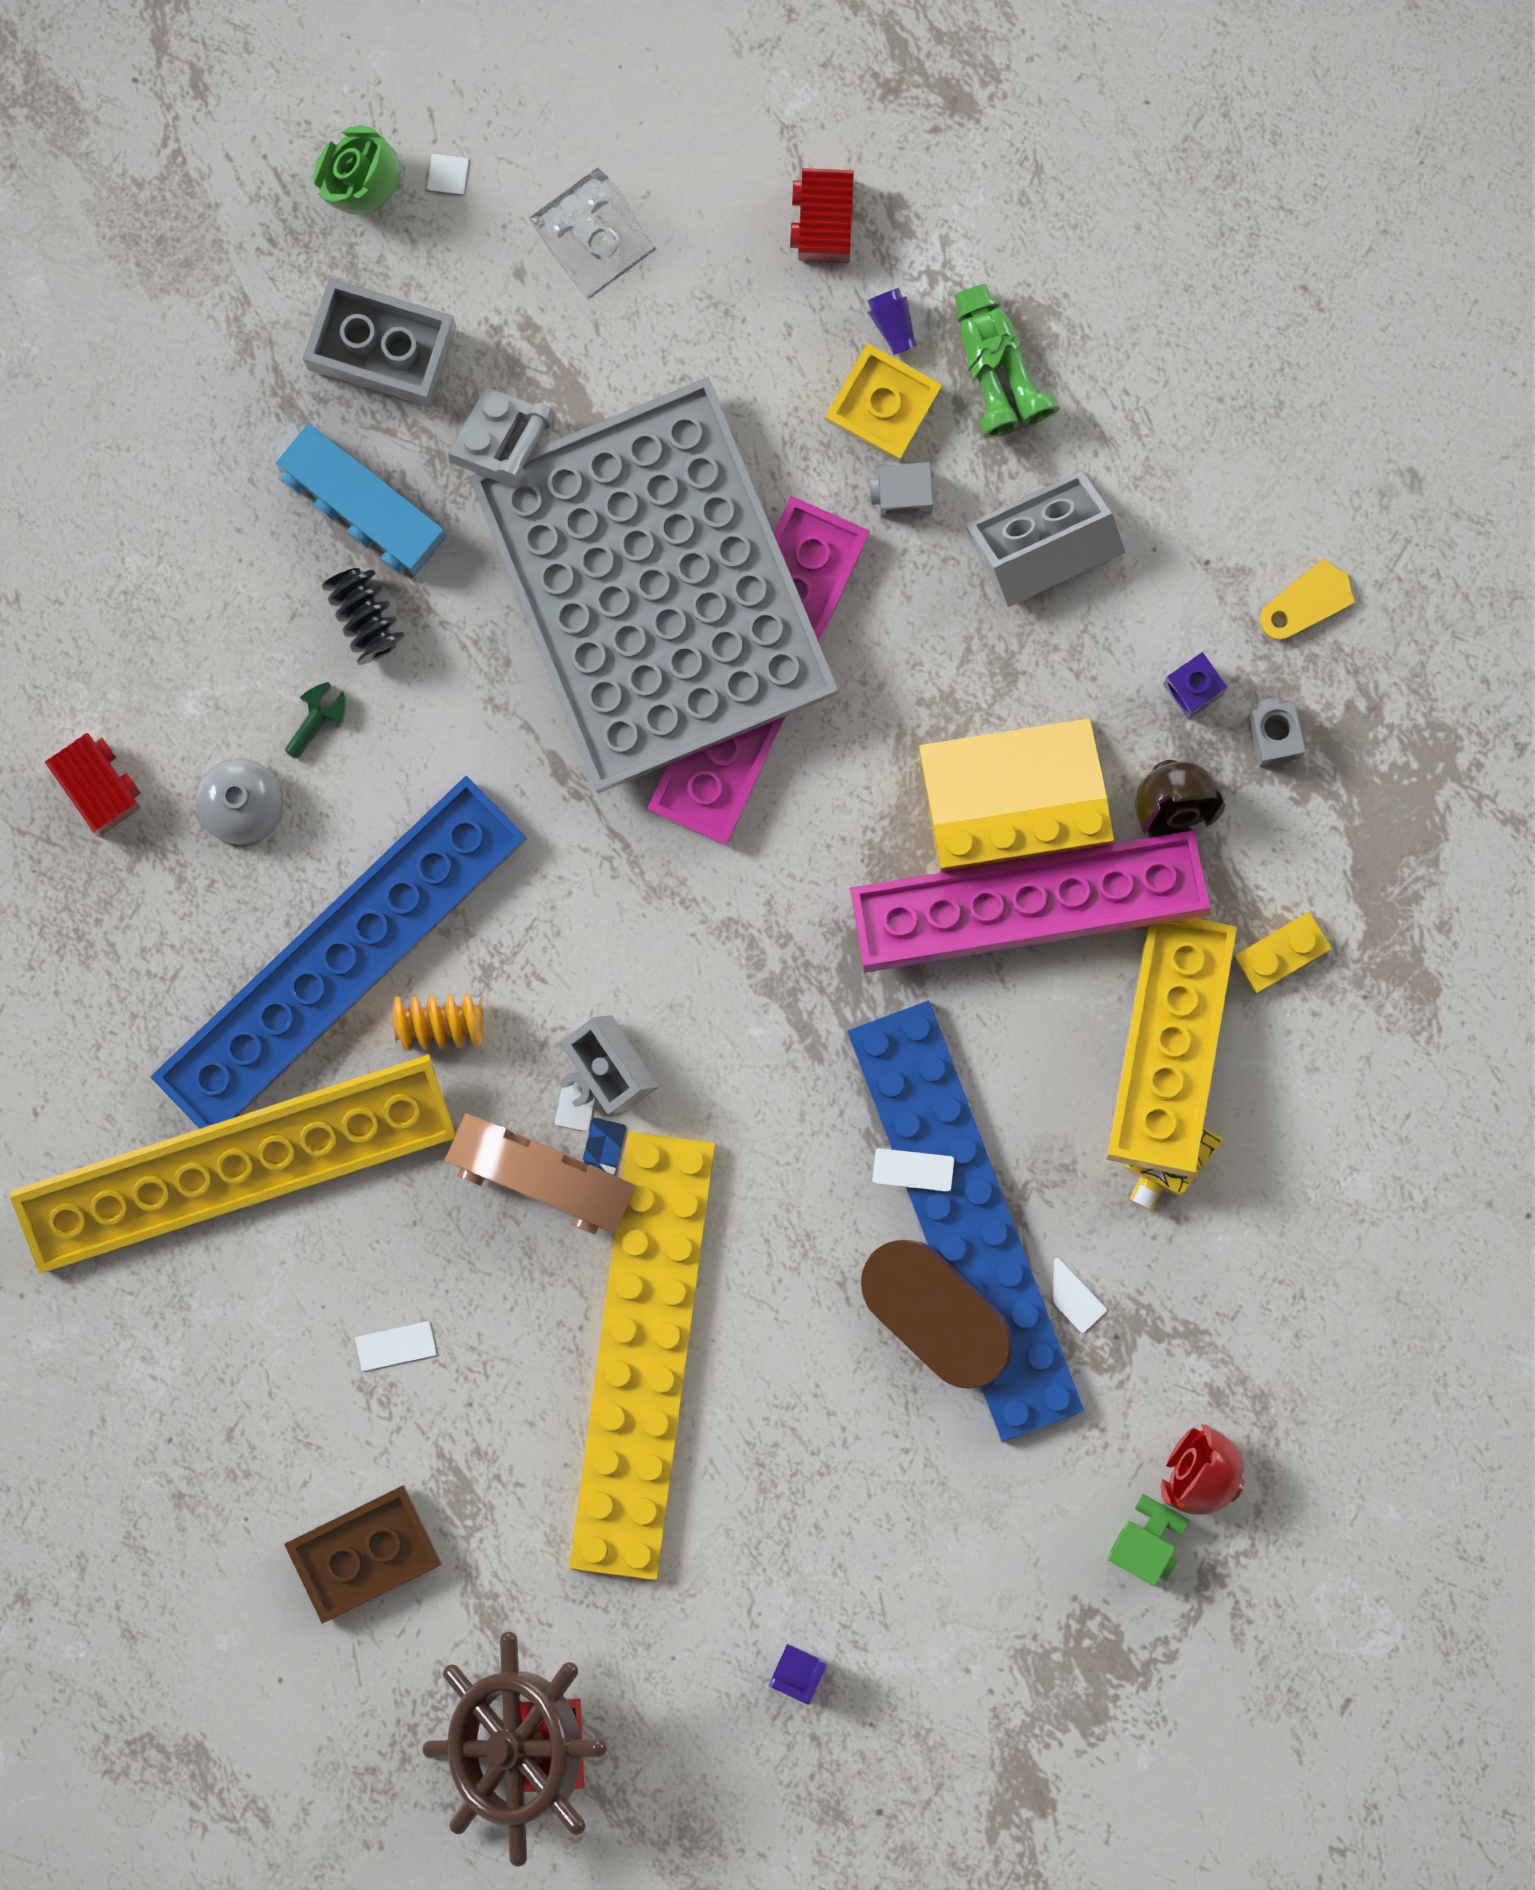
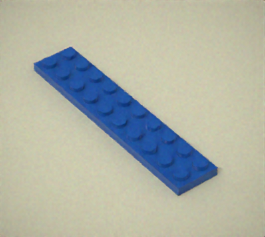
[150,775,527,1129]
[847,1000,1084,1442]

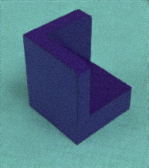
[768,1644,827,1705]

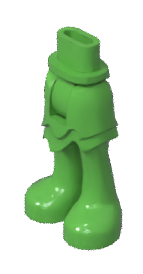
[954,284,1060,438]

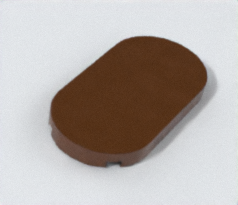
[861,1239,1012,1389]

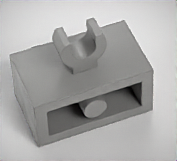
[560,1015,660,1115]

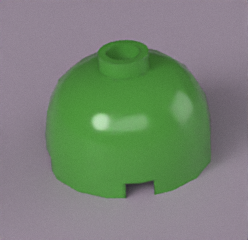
[313,125,401,215]

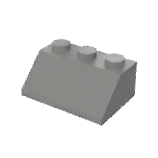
[965,470,1126,607]

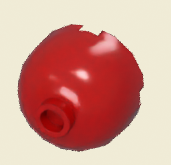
[1160,1424,1244,1515]

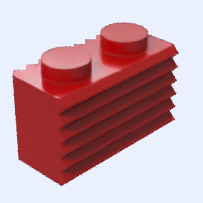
[790,168,854,264]
[45,733,142,837]

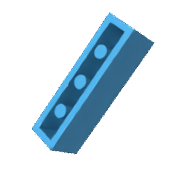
[276,423,446,576]

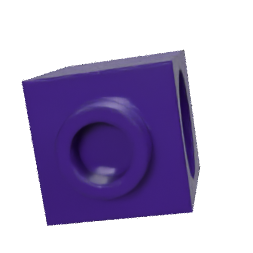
[1163,652,1228,719]

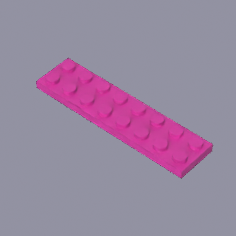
[647,496,870,846]
[850,830,1210,973]

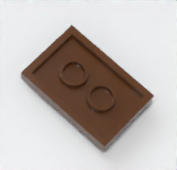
[284,1485,443,1624]

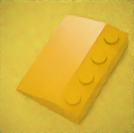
[919,718,1114,873]

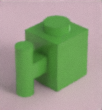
[1105,1494,1189,1586]

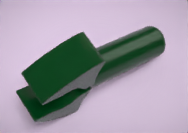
[285,682,346,759]

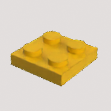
[825,343,942,462]

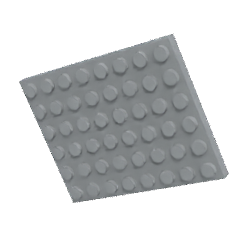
[469,377,840,794]

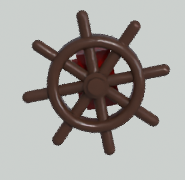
[422,1632,607,1867]

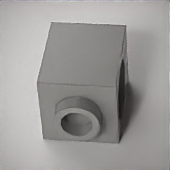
[869,462,933,517]
[1248,697,1306,767]

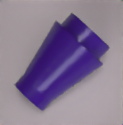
[867,288,917,355]

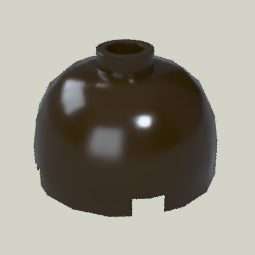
[1135,760,1225,837]

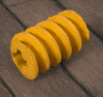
[393,993,484,1051]

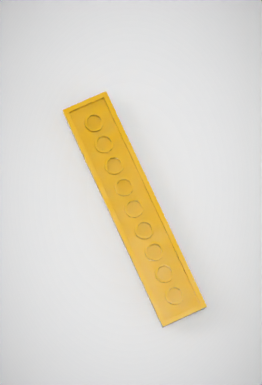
[10,1054,456,1274]
[569,1131,715,1580]

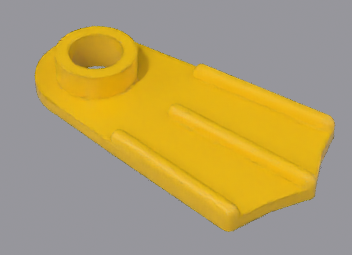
[1260,559,1355,640]

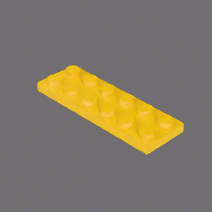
[1106,918,1237,1177]

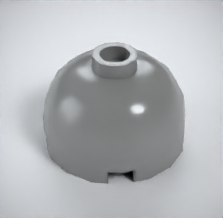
[196,758,283,845]

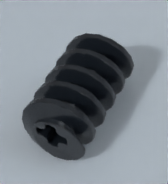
[321,568,405,665]

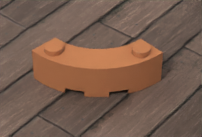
[444,1113,636,1235]

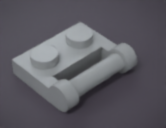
[448,386,556,486]

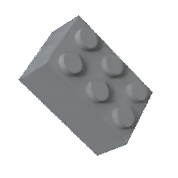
[303,278,457,408]

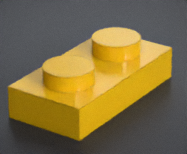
[1233,912,1332,995]

